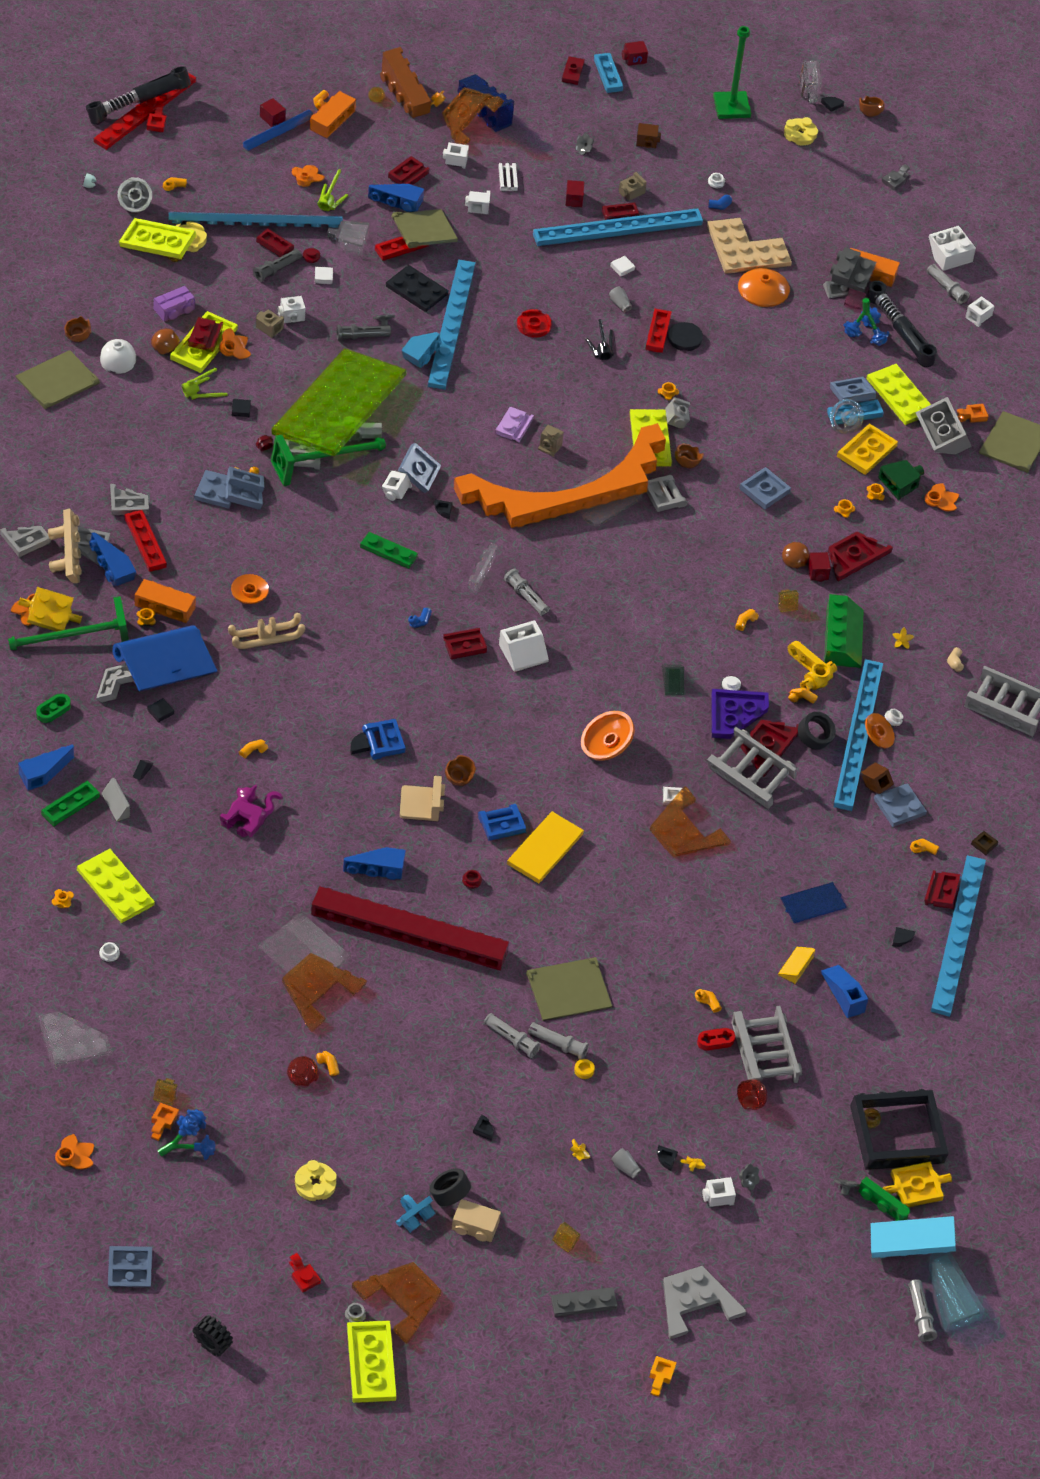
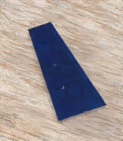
[457,74,515,132]

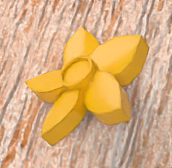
[892,627,914,649]
[570,1139,590,1161]
[681,1156,706,1171]

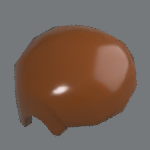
[859,96,885,117]
[64,316,91,342]
[151,328,180,354]
[675,443,704,469]
[782,542,809,568]
[445,755,476,786]

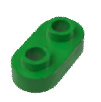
[36,694,71,723]

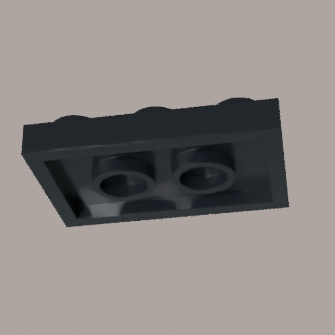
[386,265,449,312]

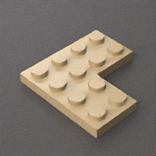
[707,218,792,274]

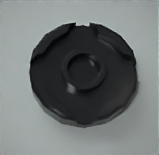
[668,322,703,351]

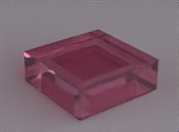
[844,289,866,310]

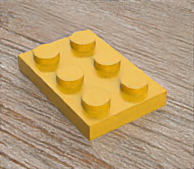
[837,423,898,475]

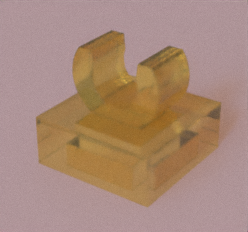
[778,589,799,612]
[153,1078,178,1105]
[552,1222,581,1253]

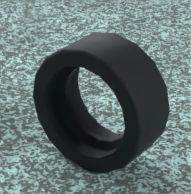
[797,711,836,750]
[429,1168,471,1206]

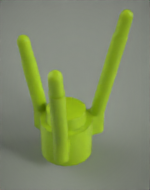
[317,169,348,212]
[182,368,228,400]

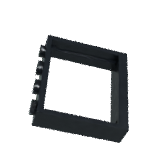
[850,1089,949,1170]

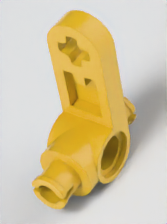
[788,641,837,691]

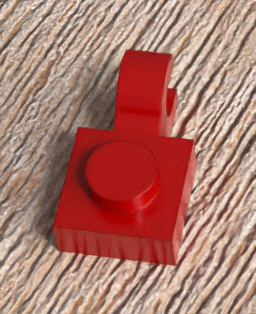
[147,105,166,132]
[289,1253,321,1293]

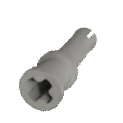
[927,264,970,304]
[504,569,549,616]
[484,1013,541,1058]
[528,1022,589,1060]
[909,1280,937,1342]

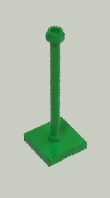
[713,26,751,119]
[271,435,386,487]
[8,596,129,650]

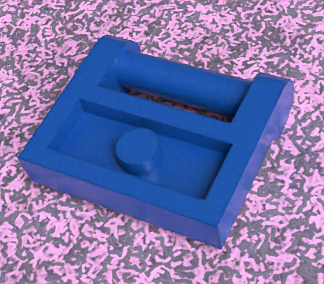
[362,719,405,760]
[478,804,526,841]

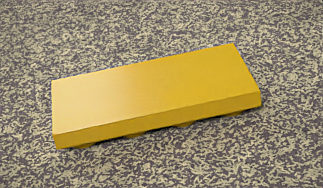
[507,811,584,884]

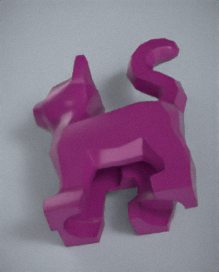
[220,784,283,837]

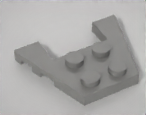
[663,1266,746,1339]

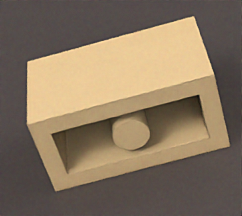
[452,1199,501,1242]

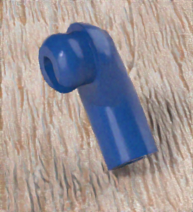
[708,195,732,210]
[408,608,432,628]

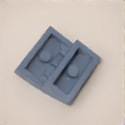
[226,467,265,510]
[108,1246,152,1287]

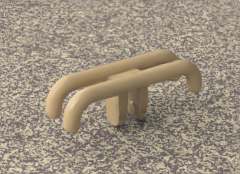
[228,613,305,649]

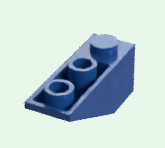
[368,184,424,212]
[89,532,136,587]
[18,744,74,791]
[343,847,406,880]
[821,965,868,1018]

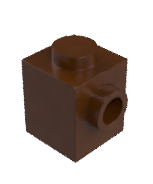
[636,123,661,148]
[860,762,894,794]

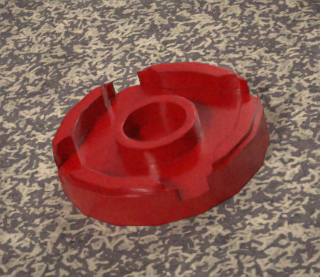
[517,309,552,338]

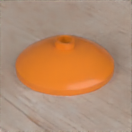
[738,268,790,307]
[581,711,635,761]

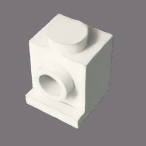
[443,142,469,169]
[465,191,490,214]
[966,296,994,327]
[382,471,412,501]
[703,1177,736,1207]

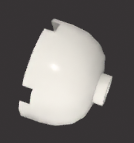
[118,177,152,213]
[100,339,136,374]

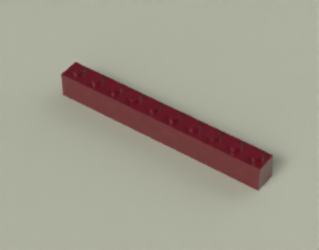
[311,886,509,971]

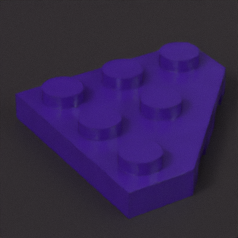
[711,689,769,739]

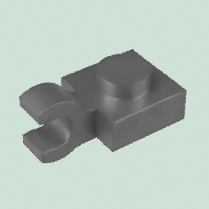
[882,164,910,191]

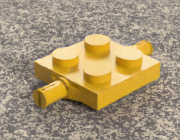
[18,587,82,631]
[883,1162,952,1207]

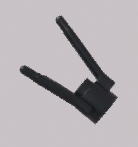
[585,319,614,360]

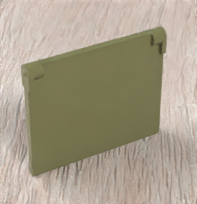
[391,209,458,248]
[15,350,100,409]
[979,411,1040,473]
[526,957,612,1021]

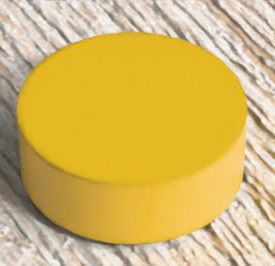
[574,1059,595,1079]

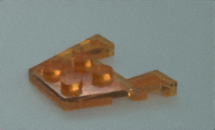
[442,87,504,145]
[650,786,731,857]
[282,953,367,1032]
[352,1262,442,1344]

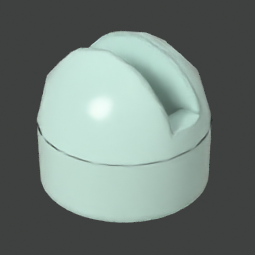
[83,173,97,188]

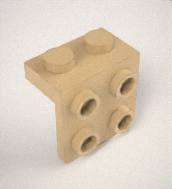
[400,776,445,821]

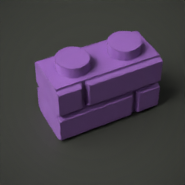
[153,286,195,322]

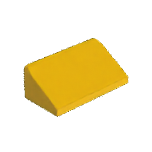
[778,947,815,984]

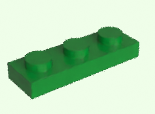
[360,532,418,569]
[41,781,100,827]

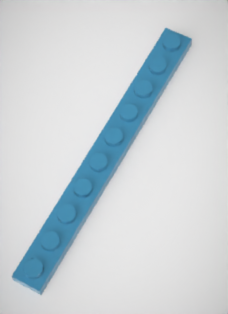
[533,208,703,246]
[169,212,343,228]
[428,259,476,390]
[833,659,883,811]
[931,855,986,1016]

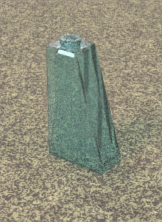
[928,1252,985,1333]

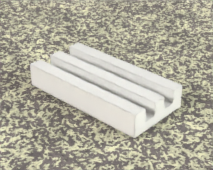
[498,163,518,191]

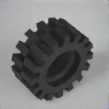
[192,1315,233,1356]

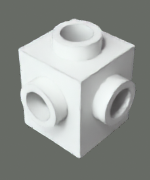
[278,296,305,323]

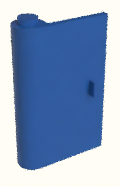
[113,625,217,692]

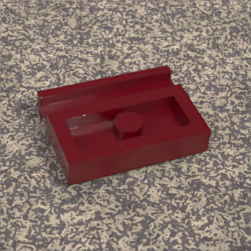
[388,156,430,185]
[188,317,223,352]
[443,628,487,660]
[924,870,961,909]

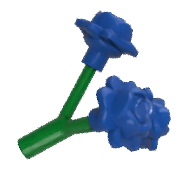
[843,298,889,346]
[157,1109,215,1160]

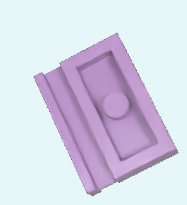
[495,407,534,442]

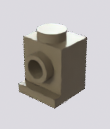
[619,172,647,201]
[256,309,284,338]
[538,425,564,457]

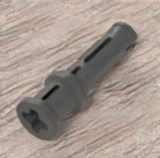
[253,249,302,282]
[336,324,391,340]

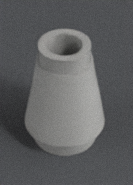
[609,286,632,313]
[611,1148,642,1179]

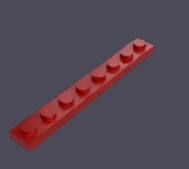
[94,73,196,150]

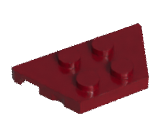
[828,532,893,582]
[741,720,799,777]

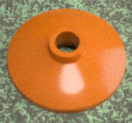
[231,574,269,604]
[865,713,895,749]

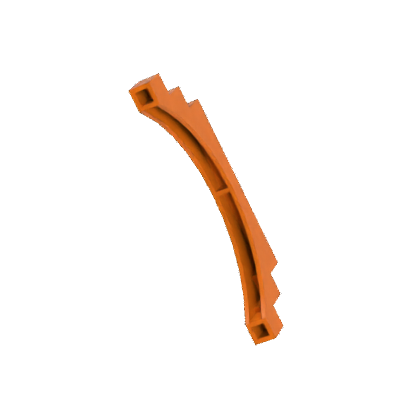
[454,423,666,528]

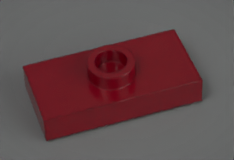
[562,56,585,85]
[602,202,640,220]
[256,229,294,257]

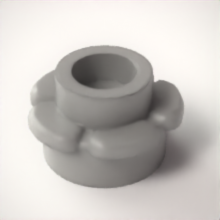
[345,1303,366,1322]

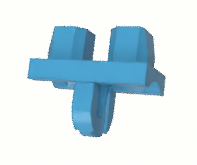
[396,1195,436,1233]

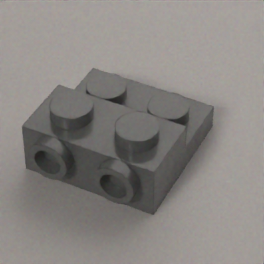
[830,247,877,293]

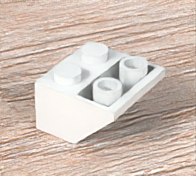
[929,226,976,271]
[499,620,549,672]

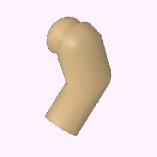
[947,647,964,672]

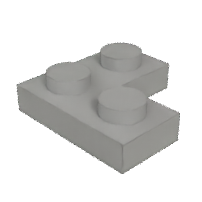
[96,664,134,702]

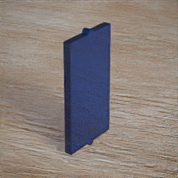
[780,882,846,923]

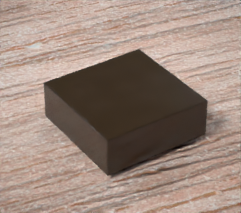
[971,831,999,855]

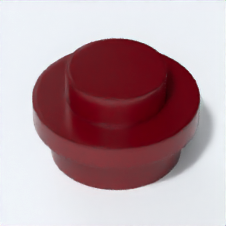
[303,248,320,263]
[256,435,273,451]
[462,870,482,889]

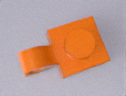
[957,404,989,423]
[151,1103,179,1141]

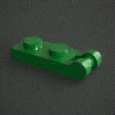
[858,1177,910,1221]

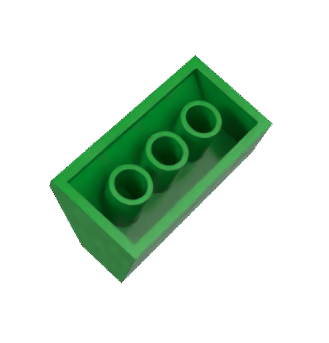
[824,594,864,668]

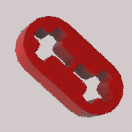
[697,1028,735,1051]

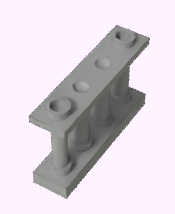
[964,666,1040,737]
[707,727,797,809]
[731,1006,802,1089]

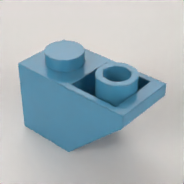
[401,332,442,368]

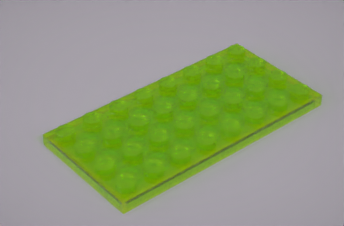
[271,348,406,456]

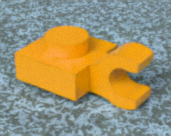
[649,1356,677,1397]

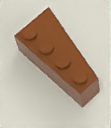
[380,47,431,118]

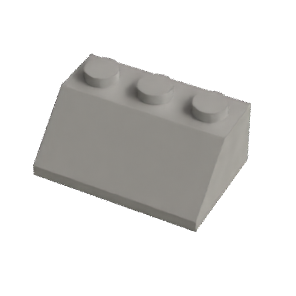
[915,397,972,454]

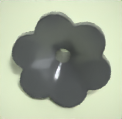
[575,133,594,155]
[373,315,395,326]
[739,1164,760,1190]
[834,1179,860,1195]

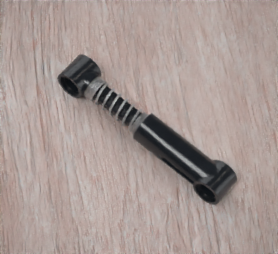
[86,66,191,124]
[867,281,937,367]

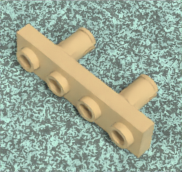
[48,509,82,583]

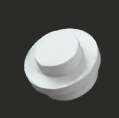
[708,173,725,188]
[722,676,741,690]
[885,709,903,726]
[99,942,120,962]

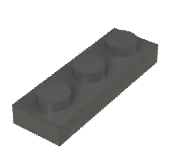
[550,1287,617,1317]

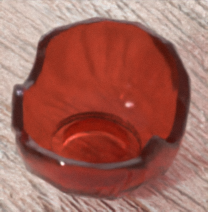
[287,1056,319,1086]
[737,1079,767,1110]

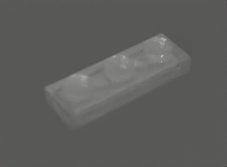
[468,543,498,595]

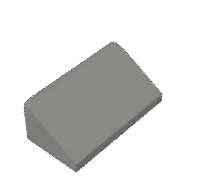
[823,281,862,298]
[102,778,130,821]

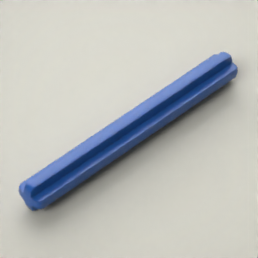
[243,110,313,151]

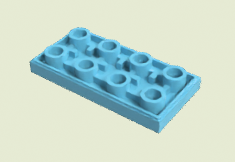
[871,1216,956,1258]

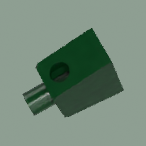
[878,460,924,500]

